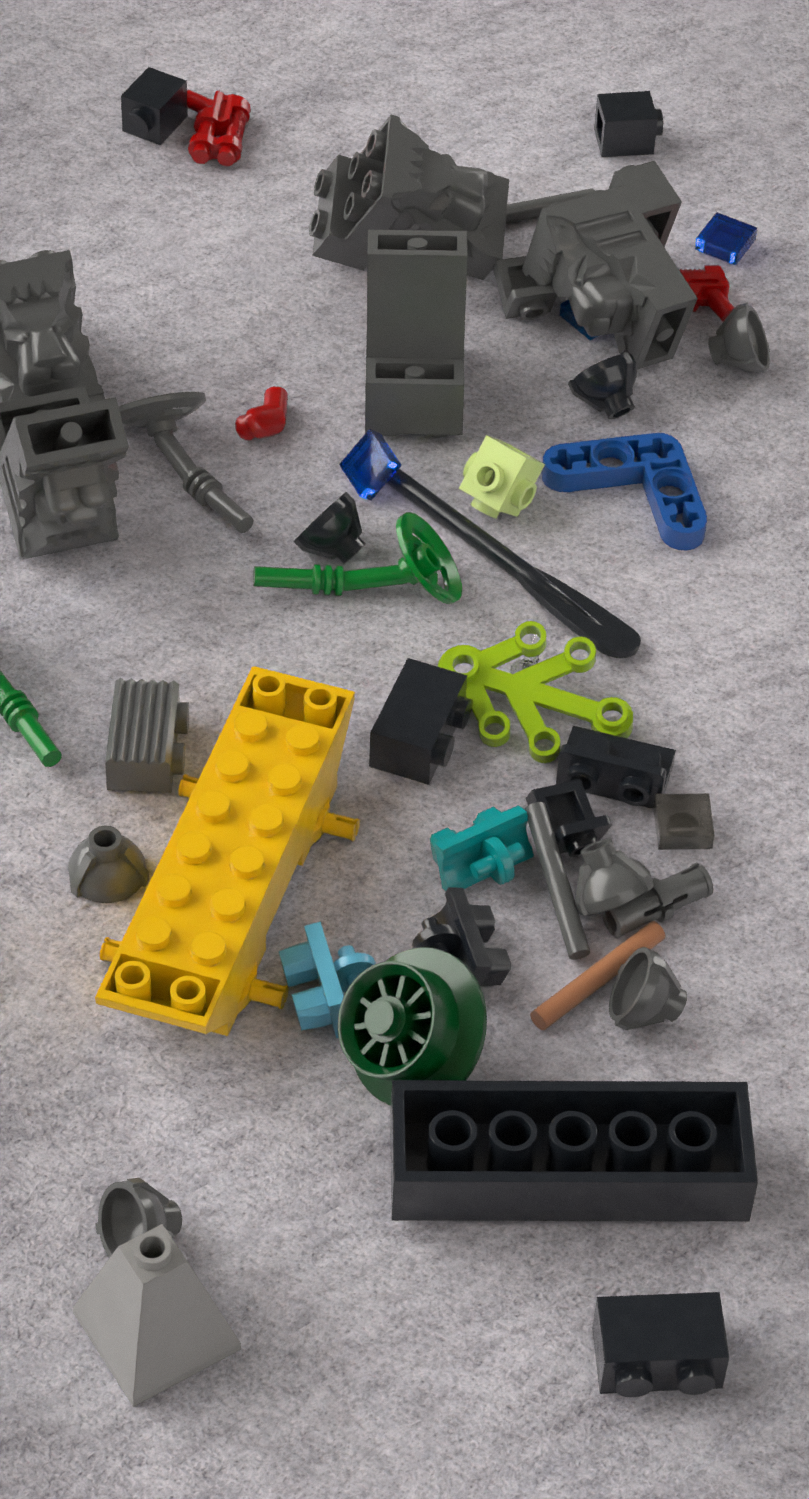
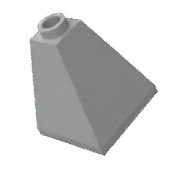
[73,1224,241,1407]

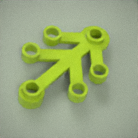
[437,621,633,763]

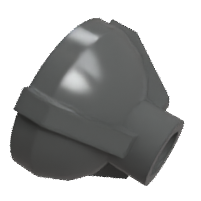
[708,302,770,373]
[68,825,149,903]
[575,839,654,916]
[609,947,687,1030]
[95,1178,182,1258]

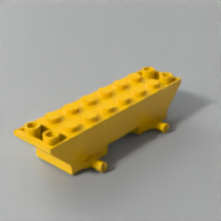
[95,666,360,1036]

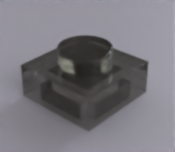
[653,793,715,850]

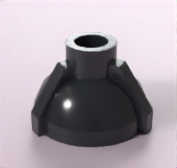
[568,352,637,419]
[293,492,366,564]

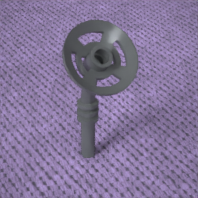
[118,392,254,533]

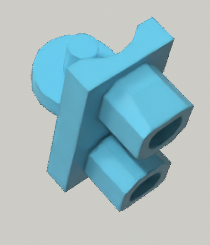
[279,922,376,1038]

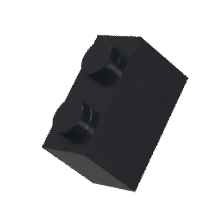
[369,658,473,785]
[592,1292,729,1397]

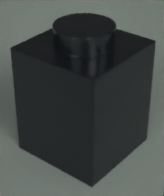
[121,67,188,145]
[594,91,663,157]

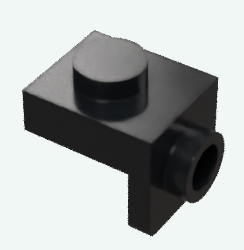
[525,779,612,857]

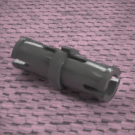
[601,863,714,938]

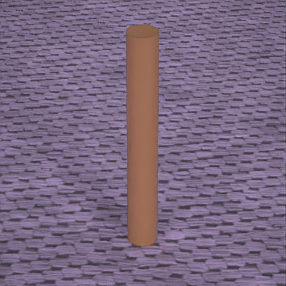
[530,921,665,1030]

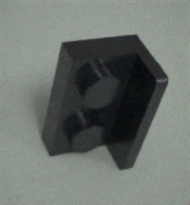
[556,726,676,810]

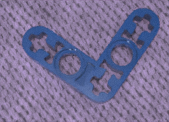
[541,433,707,551]

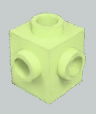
[459,435,545,519]

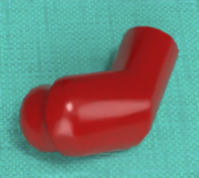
[235,386,288,441]

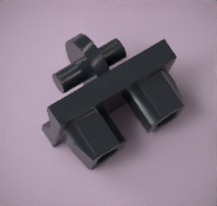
[412,887,512,986]

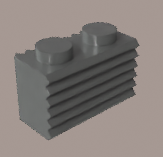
[105,678,189,793]

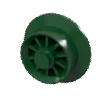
[338,947,487,1106]

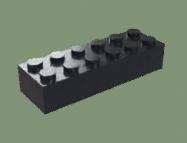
[390,1080,758,1222]

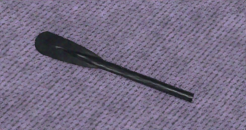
[374,459,641,658]

